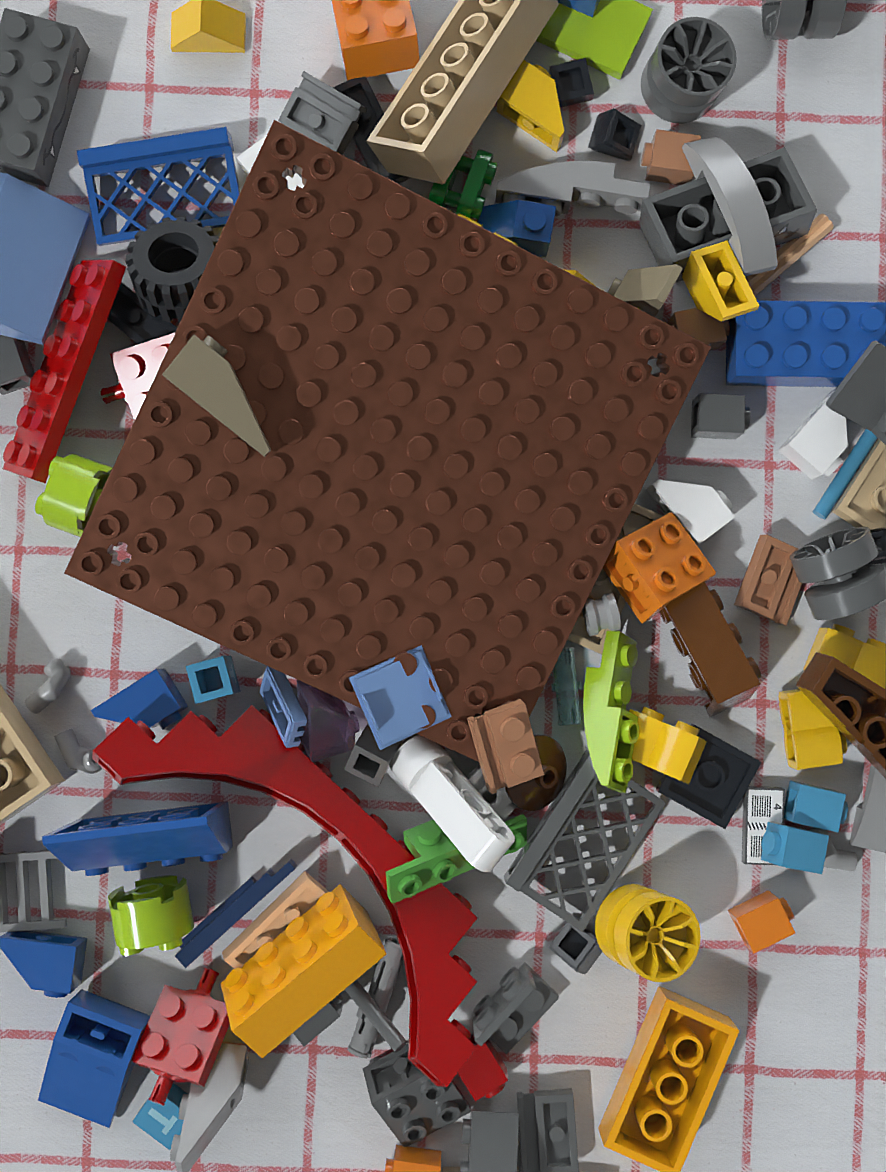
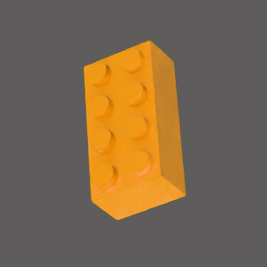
[220,884,387,1058]
[598,986,740,1172]

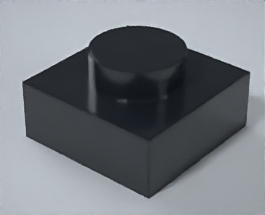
[549,58,594,107]

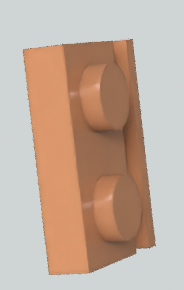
[734,535,802,625]
[467,699,544,794]

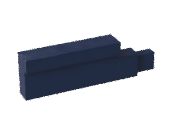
[175,859,298,969]

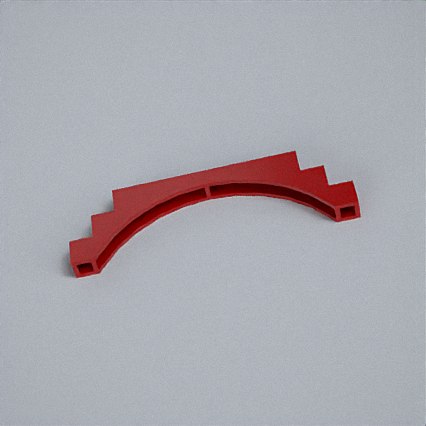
[92,705,478,1087]

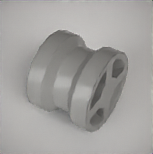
[582,593,621,636]

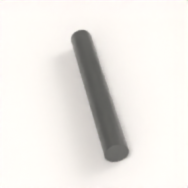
[345,980,407,1053]

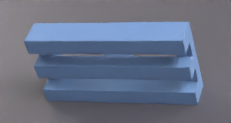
[259,666,307,748]

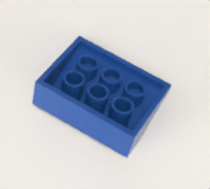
[42,801,233,876]

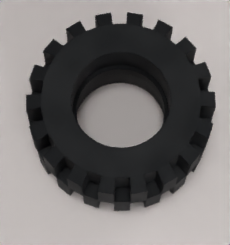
[125,217,219,323]

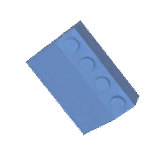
[0,172,91,345]

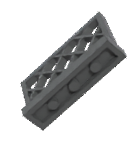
[504,750,666,932]

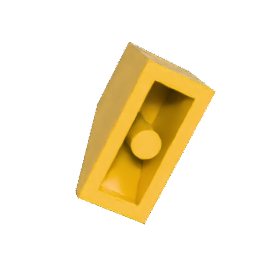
[496,60,564,153]
[682,241,759,322]

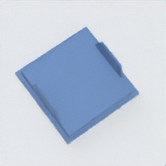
[349,645,452,750]

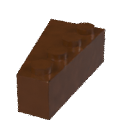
[659,582,761,718]
[796,652,886,779]

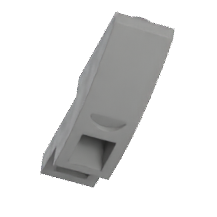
[495,161,651,216]

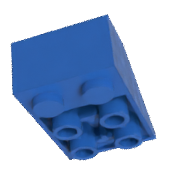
[38,989,150,1128]

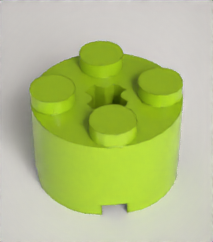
[35,454,112,537]
[108,875,194,956]

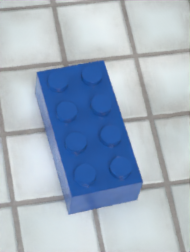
[726,300,886,387]

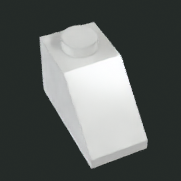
[778,389,848,480]
[646,479,735,546]

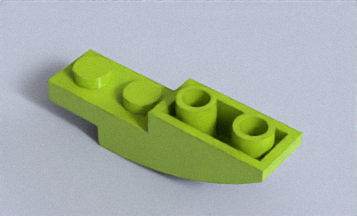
[583,631,639,793]

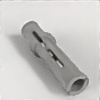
[347,937,404,1059]

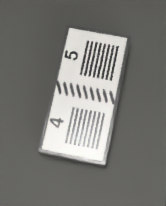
[742,786,785,866]

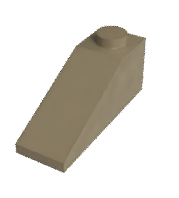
[607,264,683,317]
[162,335,271,457]

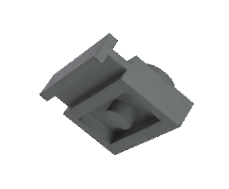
[278,71,367,155]
[516,1088,579,1172]

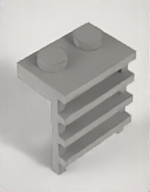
[0,849,67,933]

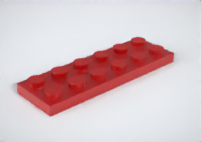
[2,260,126,483]

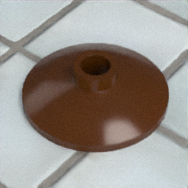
[505,735,567,811]

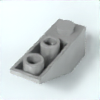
[170,1043,249,1172]

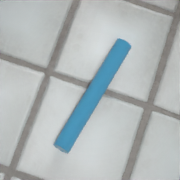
[813,429,878,519]

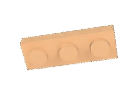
[222,871,329,969]

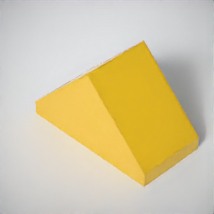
[171,0,246,53]

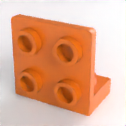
[603,512,716,624]

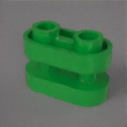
[428,149,498,220]

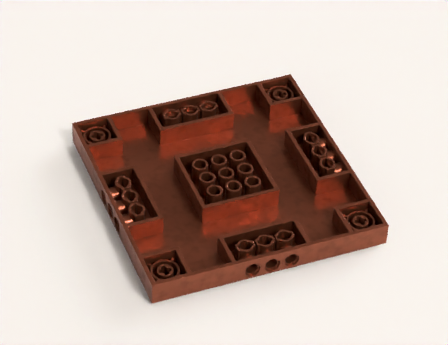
[64,120,711,762]

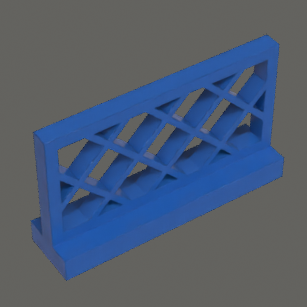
[76,127,240,246]

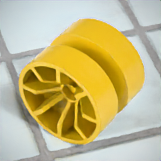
[595,884,701,982]

